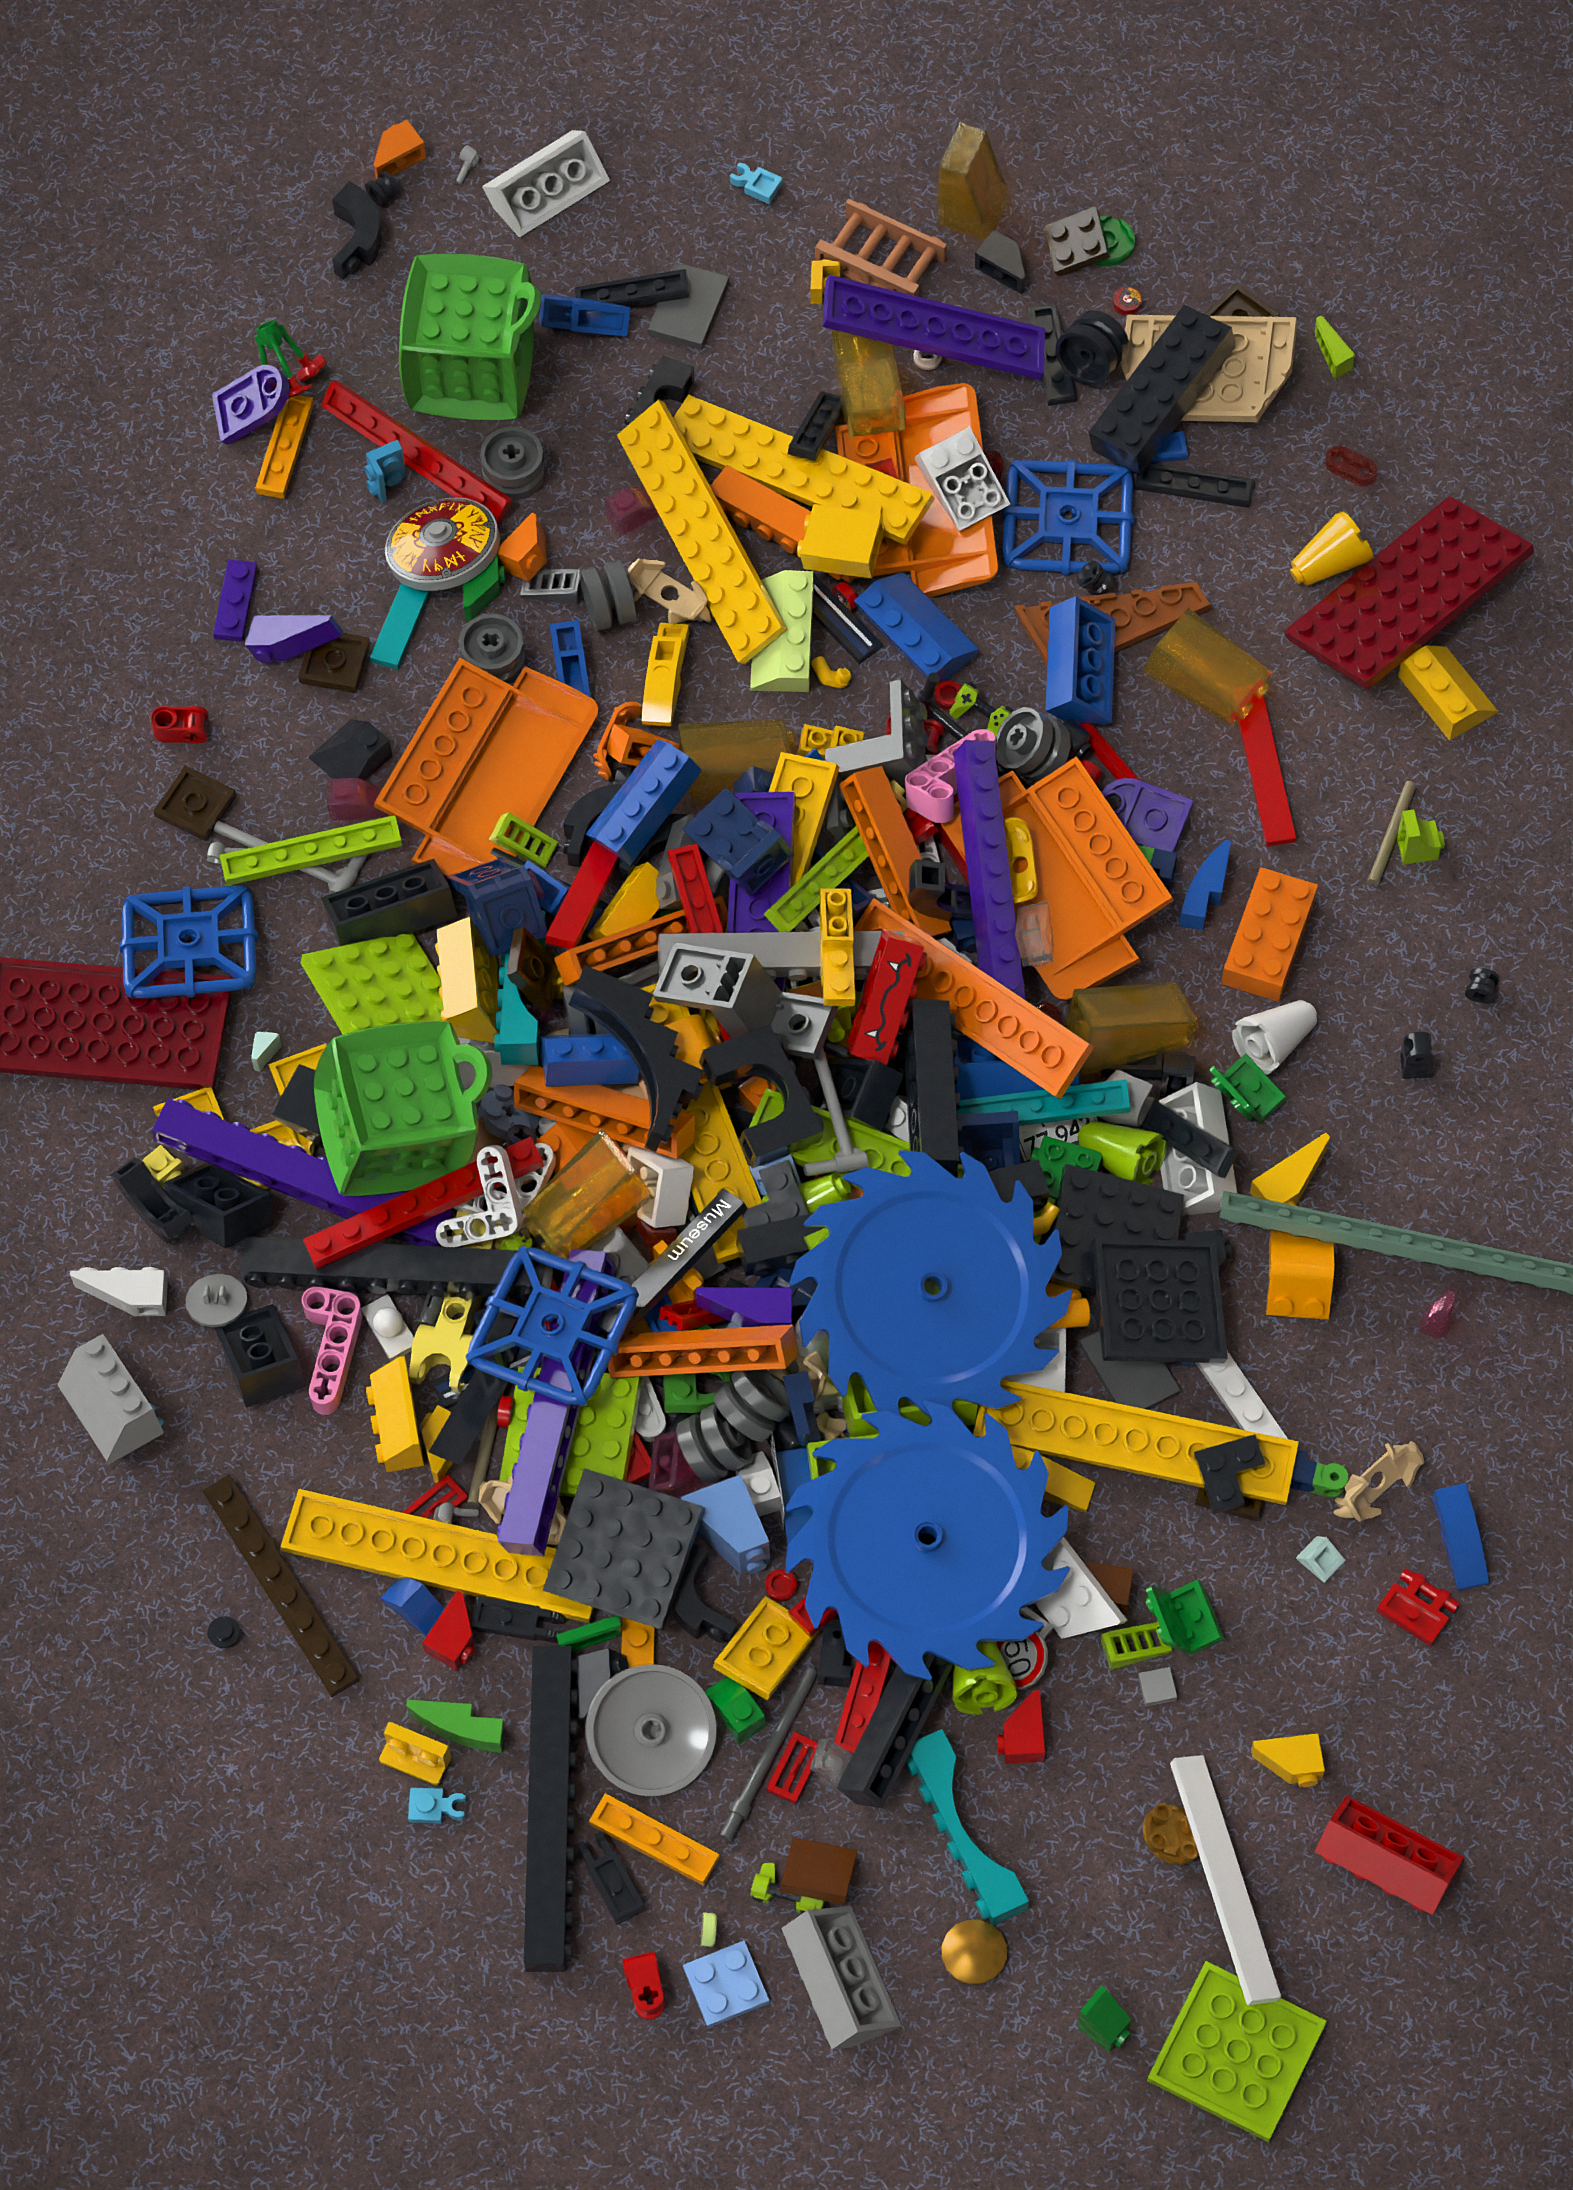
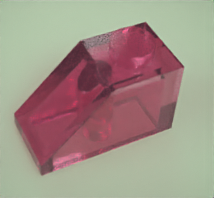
[604,486,660,537]
[327,778,390,821]
[648,1431,697,1493]

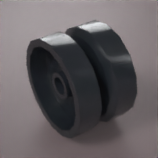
[1055,310,1130,385]

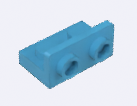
[364,440,406,503]

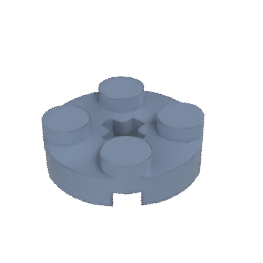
[478,1084,540,1140]

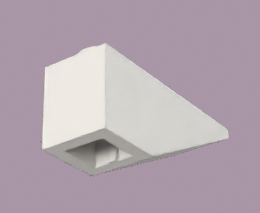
[70,1267,168,1316]

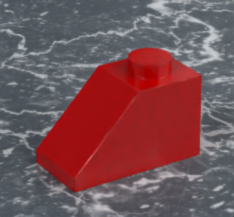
[422,1590,475,1671]
[997,1690,1045,1764]

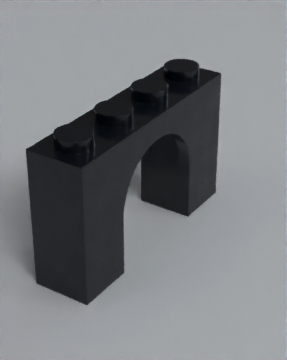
[699,1024,824,1169]

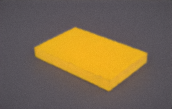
[713,1596,819,1701]

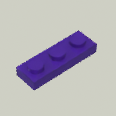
[213,560,257,642]

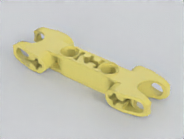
[409,1199,519,1394]

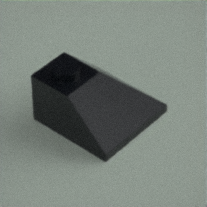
[309,719,392,794]

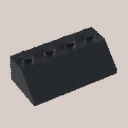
[321,859,458,947]

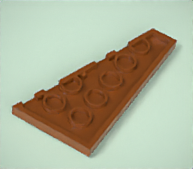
[1014,582,1210,666]

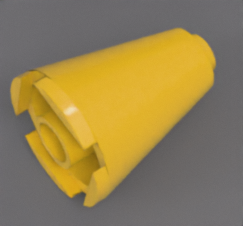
[1289,511,1374,586]

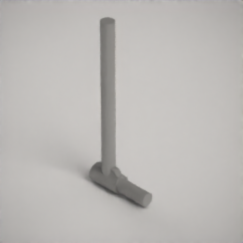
[213,821,369,894]
[804,1048,868,1176]

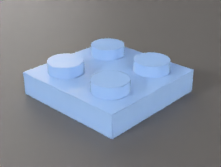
[683,1940,769,2028]

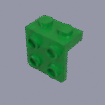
[1209,1053,1288,1123]
[1030,1135,1102,1201]
[1146,1579,1224,1655]

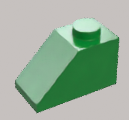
[463,555,505,621]
[704,1676,766,1744]
[1078,1986,1132,2052]

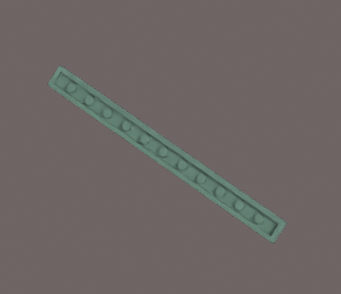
[1220,1191,1573,1295]

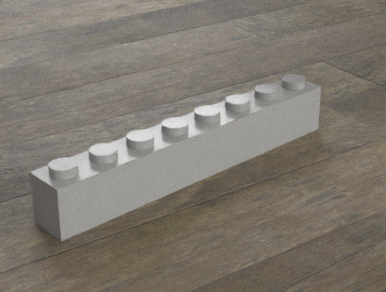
[658,931,904,981]

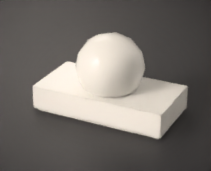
[361,1294,414,1362]

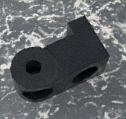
[1400,1032,1434,1079]
[818,1621,851,1688]

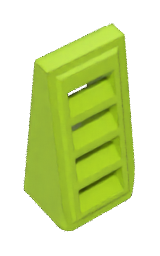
[1314,315,1355,380]
[489,812,558,868]
[1101,1622,1172,1670]

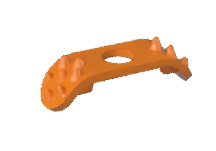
[593,702,642,781]

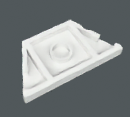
[1035,1537,1127,1639]

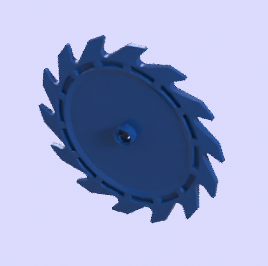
[789,1150,1073,1425]
[785,1400,1070,1681]

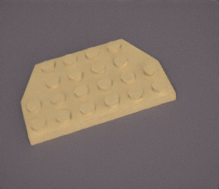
[1120,315,1298,422]

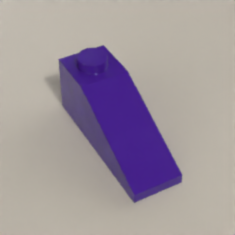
[245,615,343,663]
[696,1287,792,1327]

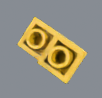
[798,724,864,758]

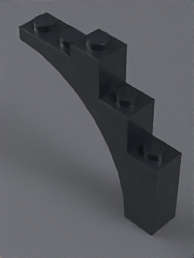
[568,965,704,1152]

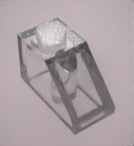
[1015,902,1054,967]

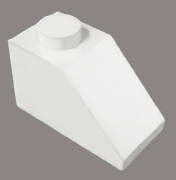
[736,1451,781,1517]

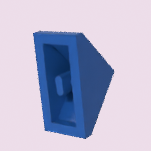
[380,1578,444,1637]

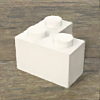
[624,1147,694,1228]

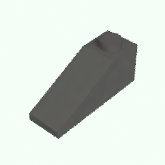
[656,814,699,910]

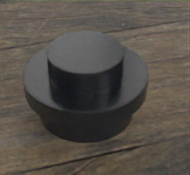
[207,1616,240,1648]

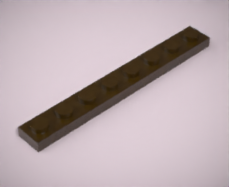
[203,1474,359,1697]

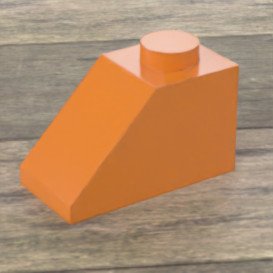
[374,120,426,179]
[496,513,547,582]
[606,724,680,766]

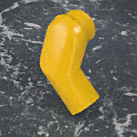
[811,656,851,689]
[1033,1202,1061,1237]

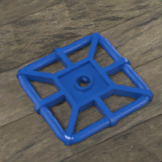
[1001,459,1135,575]
[119,885,258,999]
[465,1246,639,1407]

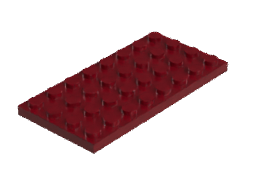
[1284,496,1534,690]
[0,957,232,1091]

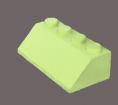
[750,570,814,692]

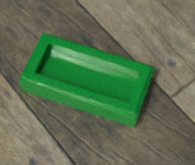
[556,1615,622,1652]

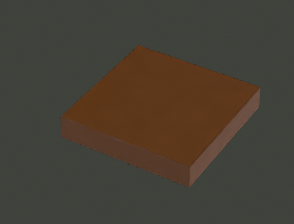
[780,1837,857,1905]

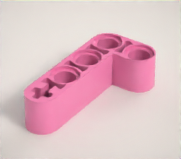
[905,729,996,823]
[302,1287,363,1415]

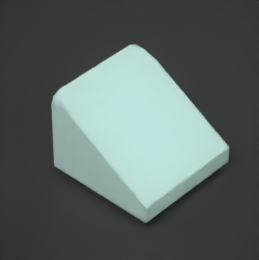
[251,1032,282,1072]
[1296,1536,1346,1582]

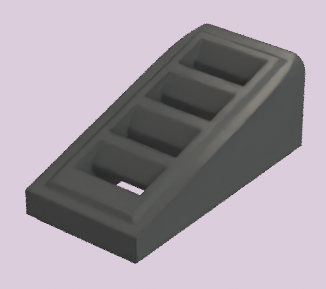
[520,569,581,605]

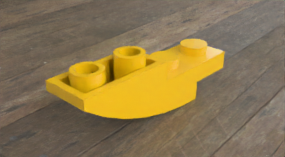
[642,623,690,726]
[820,888,855,1006]

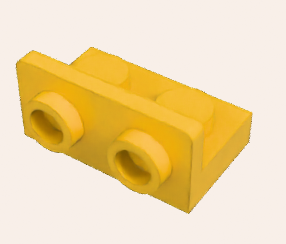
[379,1722,451,1786]

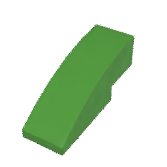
[406,1700,505,1753]

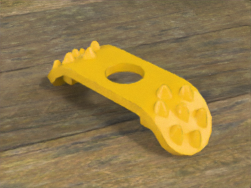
[1003,817,1038,904]

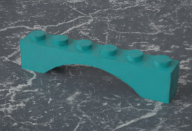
[494,911,547,1065]
[905,1729,1029,1926]

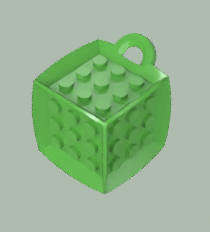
[399,254,541,420]
[314,1021,492,1196]

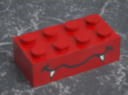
[845,929,927,1065]

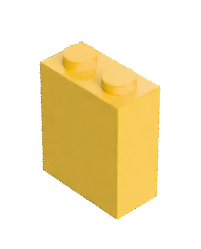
[797,504,885,579]

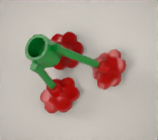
[254,320,326,399]

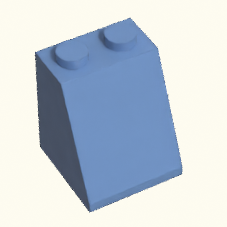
[681,1474,770,1574]

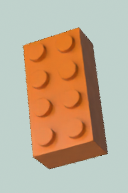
[1221,867,1318,1002]

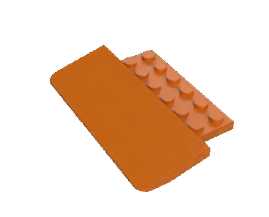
[835,383,998,598]
[374,658,598,879]
[941,756,1174,1001]

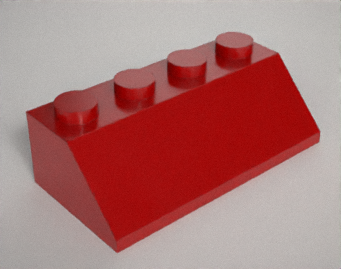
[1315,1795,1464,1915]

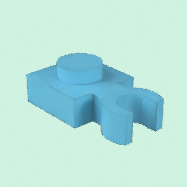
[730,163,783,204]
[408,1788,466,1823]

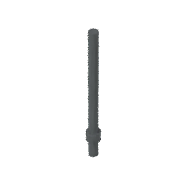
[719,1667,818,1842]

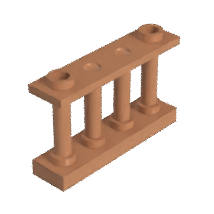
[815,199,947,297]

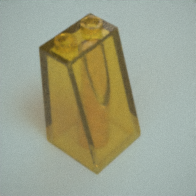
[938,123,1010,241]
[831,329,906,438]
[1142,608,1272,725]
[678,720,795,803]
[1065,982,1197,1075]
[522,1128,654,1260]

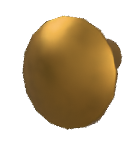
[1142,1803,1199,1865]
[942,1920,1007,1984]

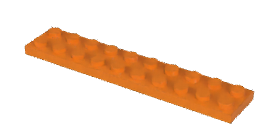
[853,898,1094,1099]

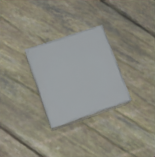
[1138,1667,1177,1707]

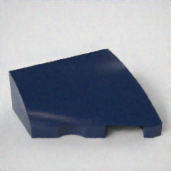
[783,1371,821,1447]

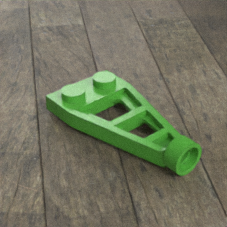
[663,1369,791,1413]

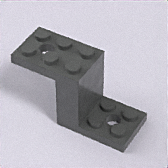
[825,679,928,841]
[653,942,839,1059]

